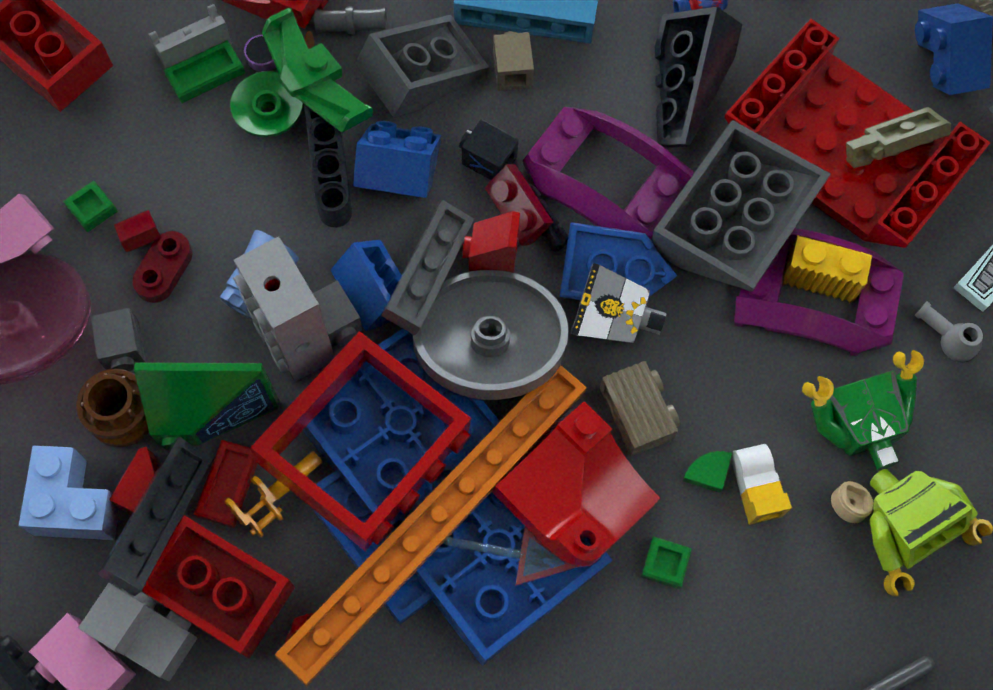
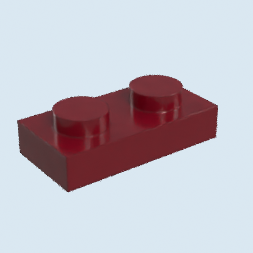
[485,164,553,246]

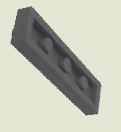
[381,200,474,335]

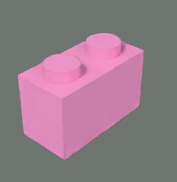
[29,613,136,690]

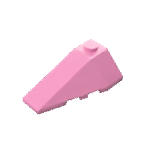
[0,194,54,264]

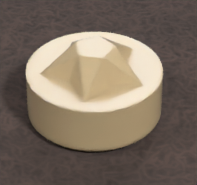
[831,481,873,523]

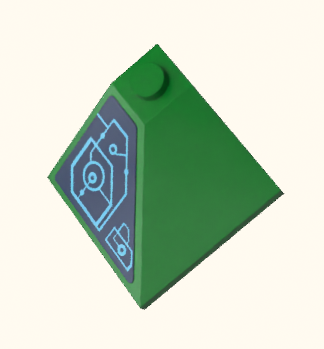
[134,363,280,450]

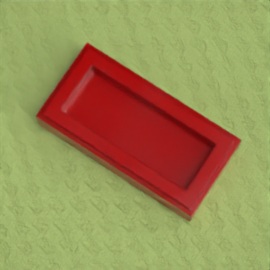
[194,440,257,528]

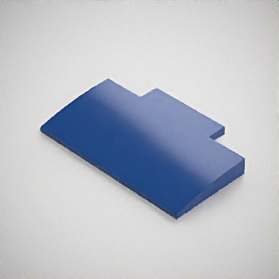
[289,329,613,666]

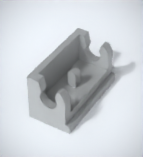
[149,4,232,69]

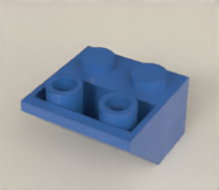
[353,121,442,198]

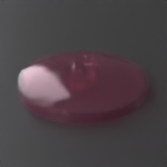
[0,254,91,385]

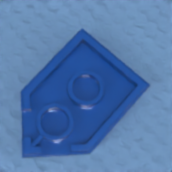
[559,222,677,300]

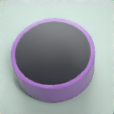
[244,35,276,72]

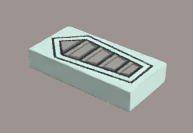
[953,245,993,312]

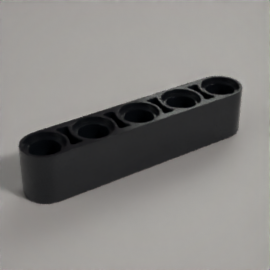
[304,81,352,228]

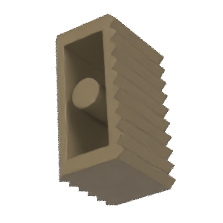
[600,361,680,456]

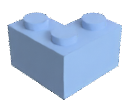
[19,445,119,540]

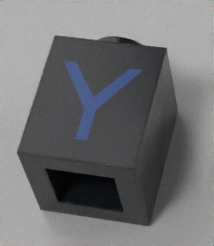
[459,119,519,180]

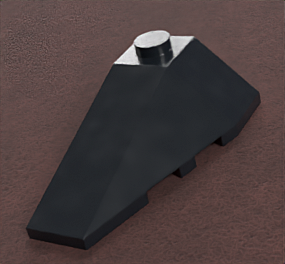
[655,7,743,148]

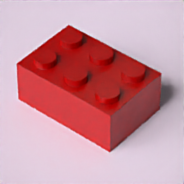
[0,0,113,112]
[141,515,295,659]

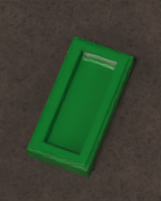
[163,40,245,104]

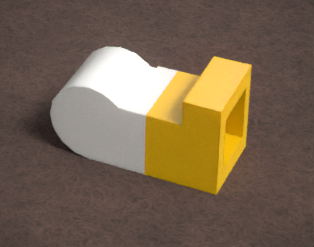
[732,444,792,525]

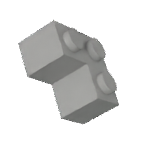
[78,583,197,682]

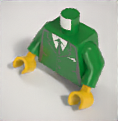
[802,350,924,470]

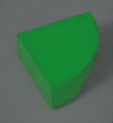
[682,451,732,493]

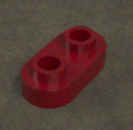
[133,231,193,303]

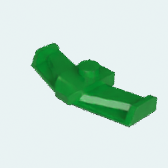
[262,8,373,133]

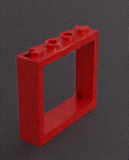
[250,331,472,551]

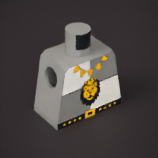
[570,263,666,343]

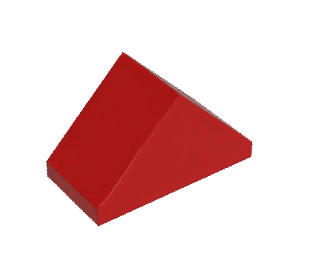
[109,446,159,515]

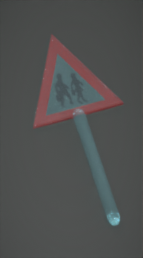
[444,526,580,586]

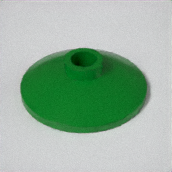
[230,71,303,137]

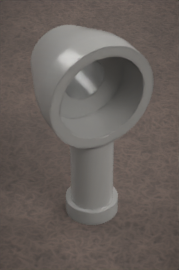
[914,301,983,362]

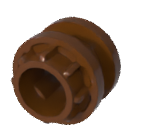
[76,369,149,447]

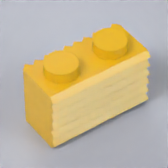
[783,235,872,303]

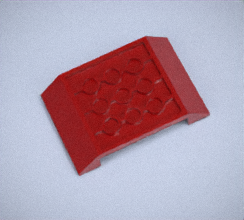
[724,19,991,248]

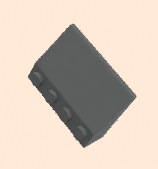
[652,120,830,292]

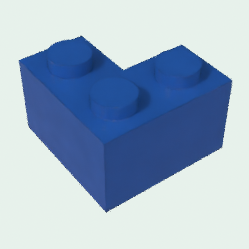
[915,3,993,95]

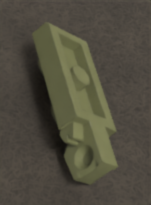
[846,107,951,168]

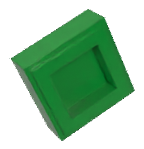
[63,180,118,233]
[641,536,692,589]

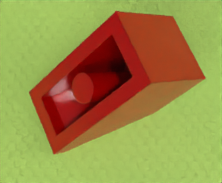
[462,211,520,273]

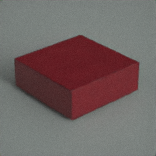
[114,210,161,252]

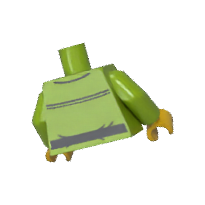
[870,469,993,596]

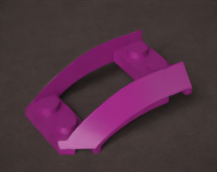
[522,106,695,240]
[734,228,904,356]

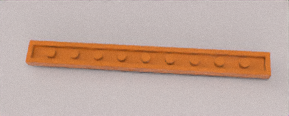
[275,366,587,687]

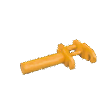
[224,451,322,538]

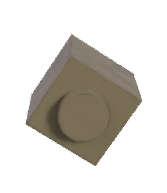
[493,31,534,91]

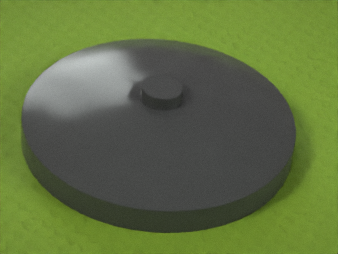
[413,270,568,400]

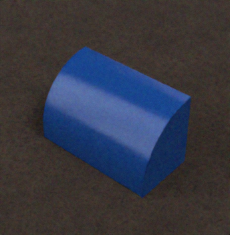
[331,240,402,331]

